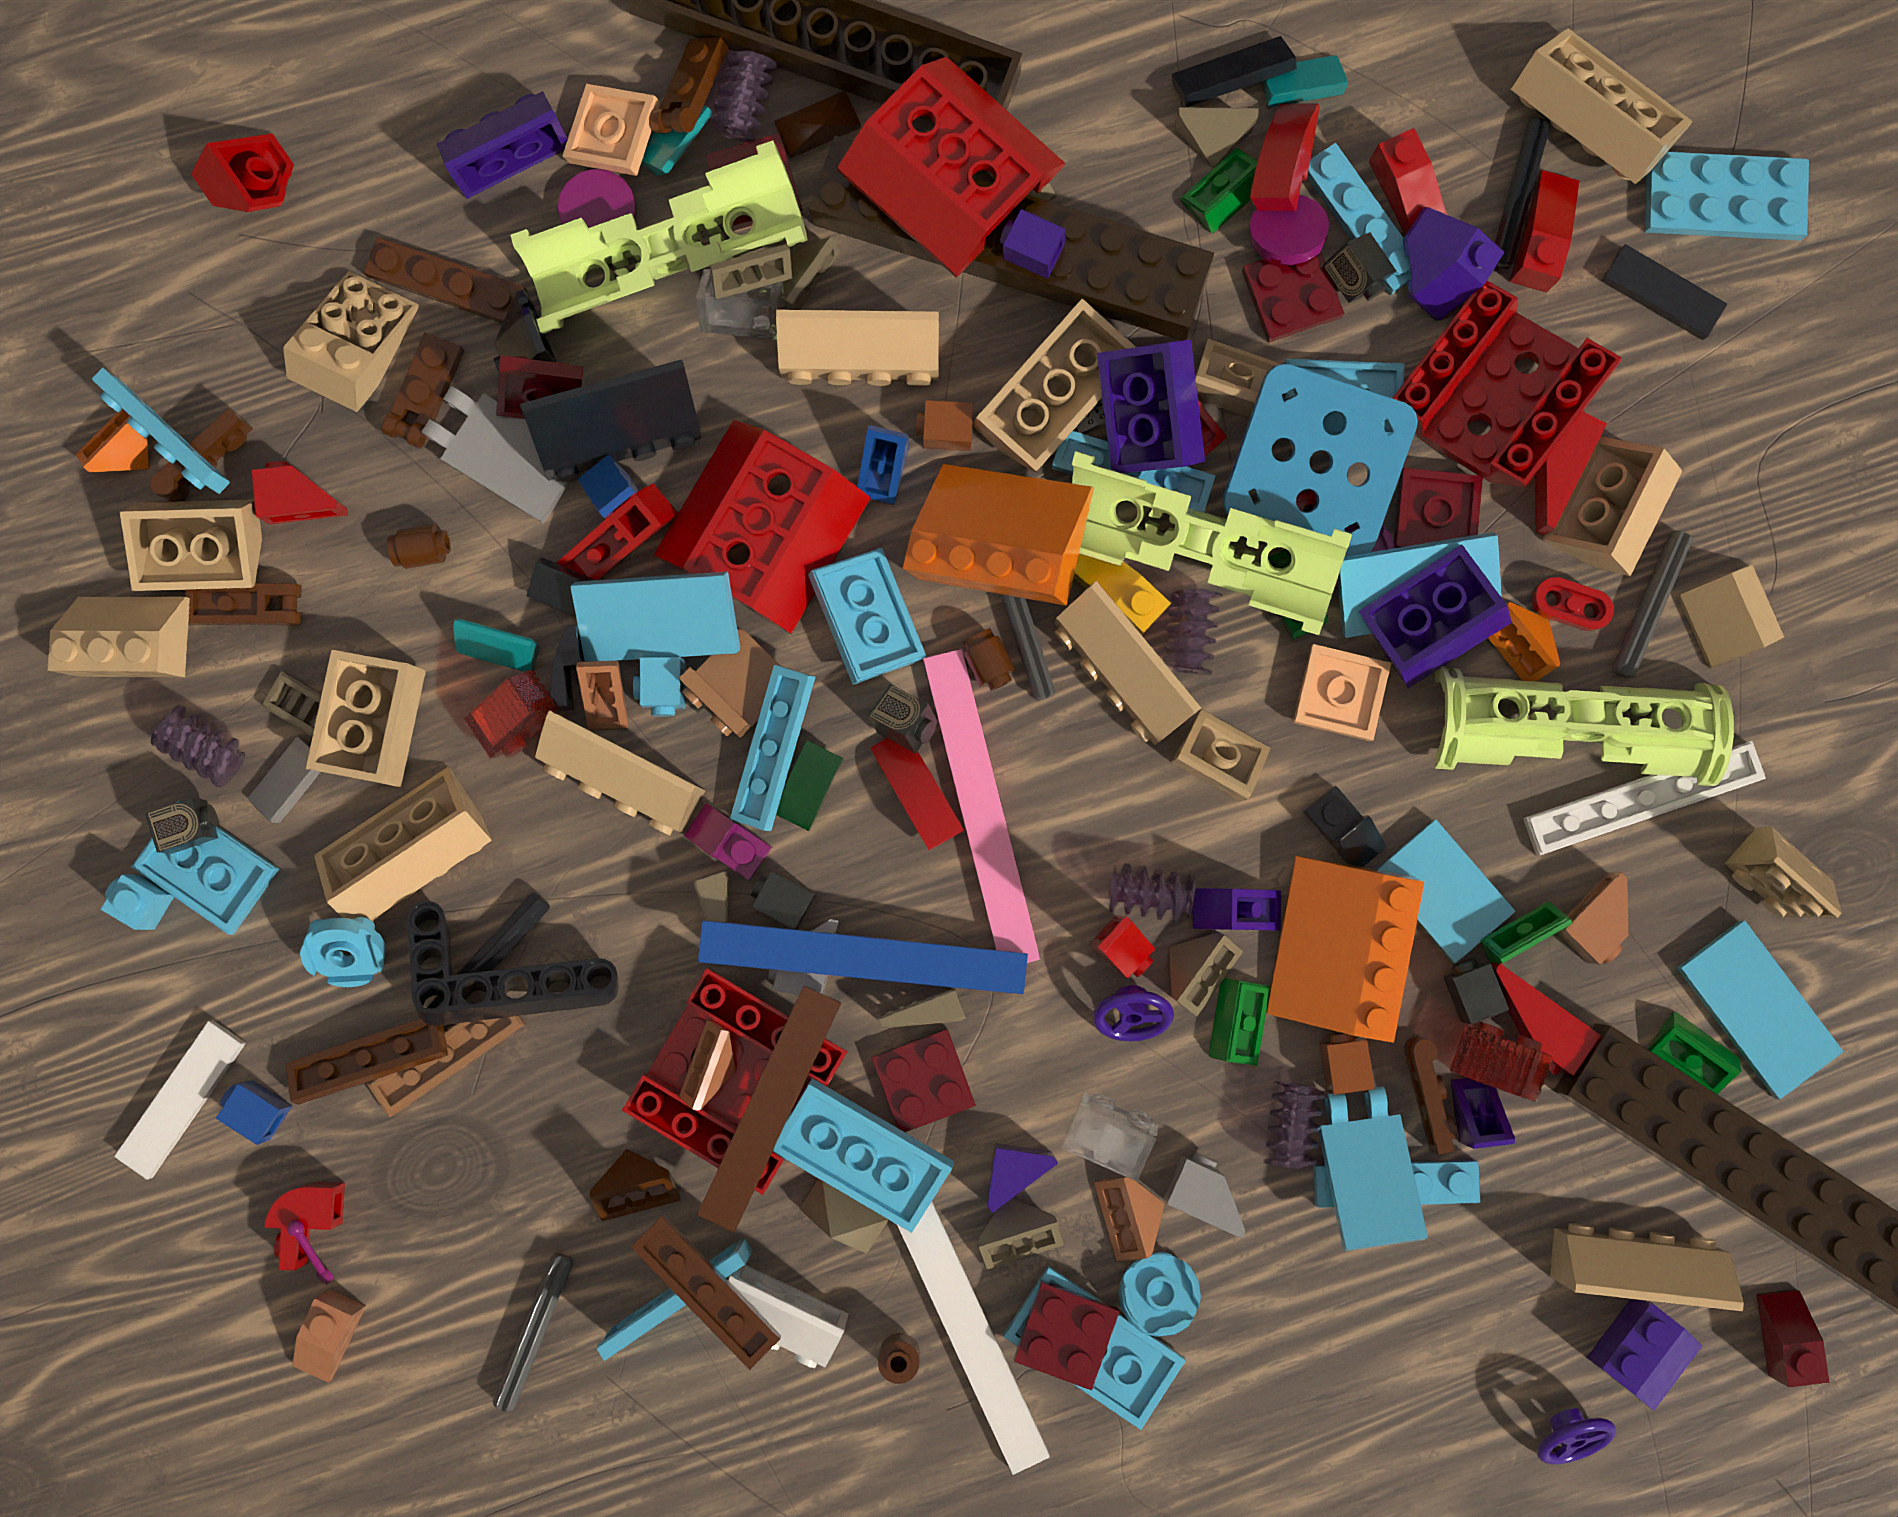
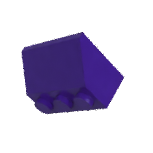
[437,91,568,199]
[1097,340,1205,473]
[1358,544,1512,688]

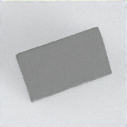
[247,736,321,823]

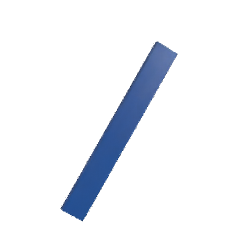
[698,920,1028,994]

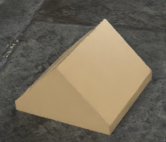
[1195,339,1280,418]
[1677,565,1784,668]
[1171,709,1271,802]

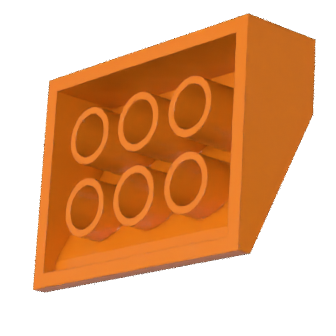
[902,464,1094,606]
[1266,855,1424,1043]

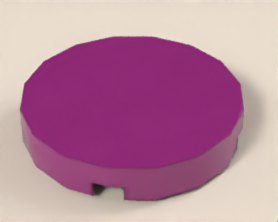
[557,169,637,228]
[1249,195,1329,265]

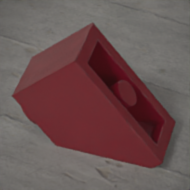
[1756,1289,1830,1387]

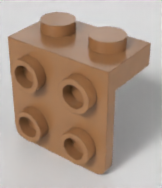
[679,629,781,739]

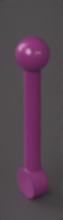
[287,1220,334,1285]

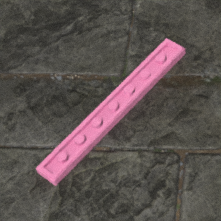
[923,649,1040,963]

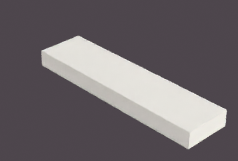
[114,1020,246,1180]

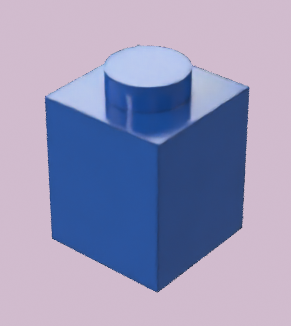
[216,1080,292,1145]

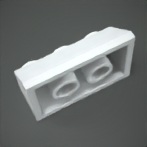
[728,1264,849,1368]

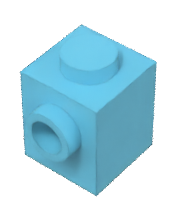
[633,657,686,717]
[100,874,174,930]

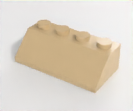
[1511,28,1693,184]
[973,299,1136,473]
[776,310,939,386]
[1054,581,1201,745]
[535,711,706,836]
[314,767,492,921]
[1550,1223,1744,1311]

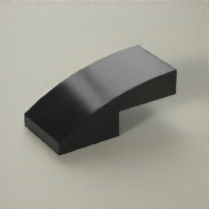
[550,624,585,712]

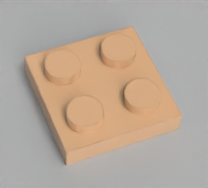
[562,84,661,176]
[1293,644,1391,741]

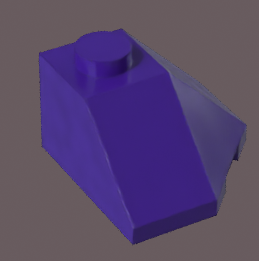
[1403,207,1504,320]

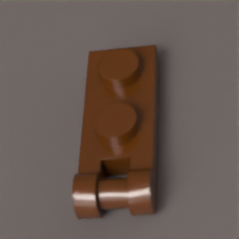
[649,37,729,133]
[382,332,464,448]
[150,408,253,502]
[185,583,302,626]
[1404,1036,1457,1155]

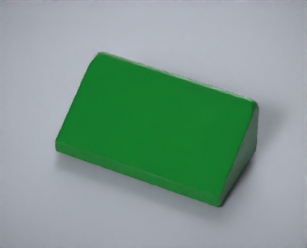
[1180,148,1258,233]
[1480,901,1573,964]
[1209,978,1270,1066]
[1647,1011,1741,1095]

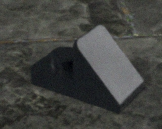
[1303,786,1387,867]

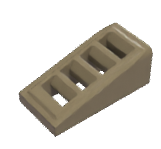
[261,671,322,737]
[694,871,731,923]
[879,987,966,1028]

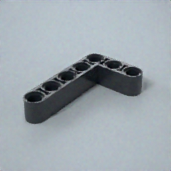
[407,901,619,1026]

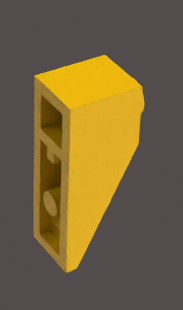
[1074,553,1171,635]

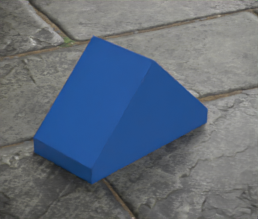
[857,425,909,505]
[578,454,642,518]

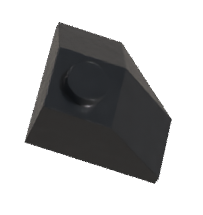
[493,289,557,372]

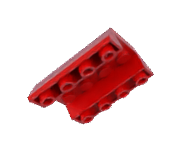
[837,57,1065,278]
[1392,280,1622,488]
[654,420,871,635]
[622,968,848,1195]

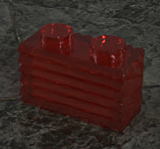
[464,670,558,759]
[1450,1022,1552,1103]

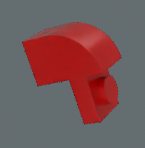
[264,1182,345,1271]

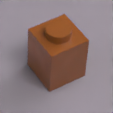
[916,400,973,451]
[1319,1032,1375,1095]

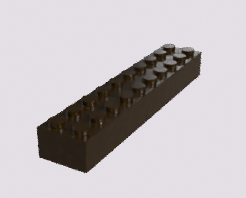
[625,0,1023,123]
[809,135,1214,341]
[1553,1023,1898,1314]

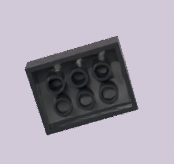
[520,359,701,483]

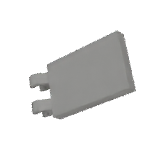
[421,386,571,524]

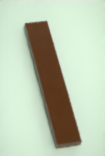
[697,985,842,1233]

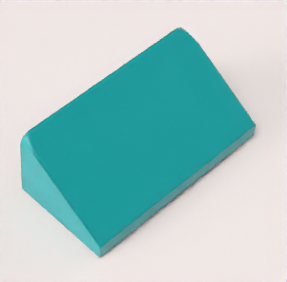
[1262,55,1348,108]
[641,106,712,176]
[453,619,540,673]

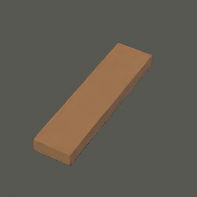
[367,995,526,1118]

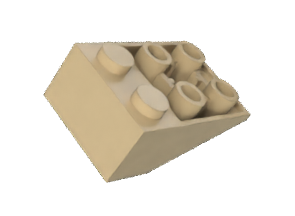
[283,271,419,412]
[1724,827,1842,919]

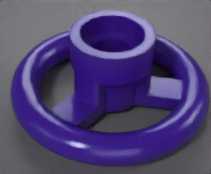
[1093,985,1174,1042]
[1537,1408,1616,1464]

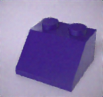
[1586,1299,1702,1411]

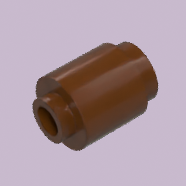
[387,523,451,569]
[962,628,1016,691]
[878,1333,920,1384]

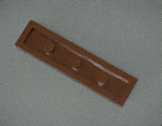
[364,237,528,323]
[285,1019,448,1105]
[631,1214,781,1370]

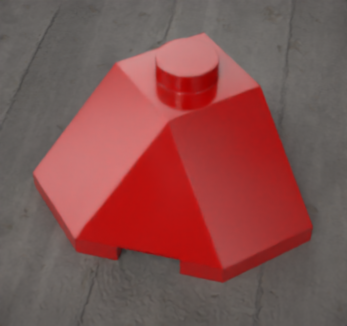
[191,133,294,212]

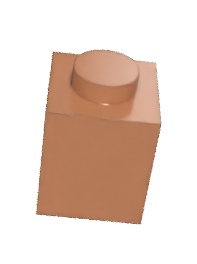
[1557,872,1629,964]
[292,1289,366,1383]

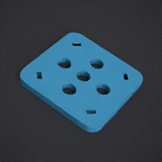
[1222,364,1418,556]

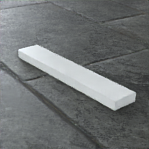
[1523,741,1766,856]

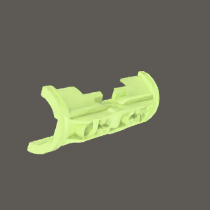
[510,140,807,334]
[1072,451,1352,635]
[1435,667,1734,786]

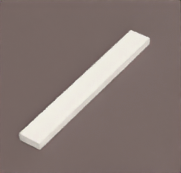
[897,1202,1050,1475]

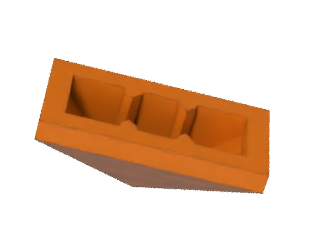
[76,409,149,472]
[1488,602,1560,682]

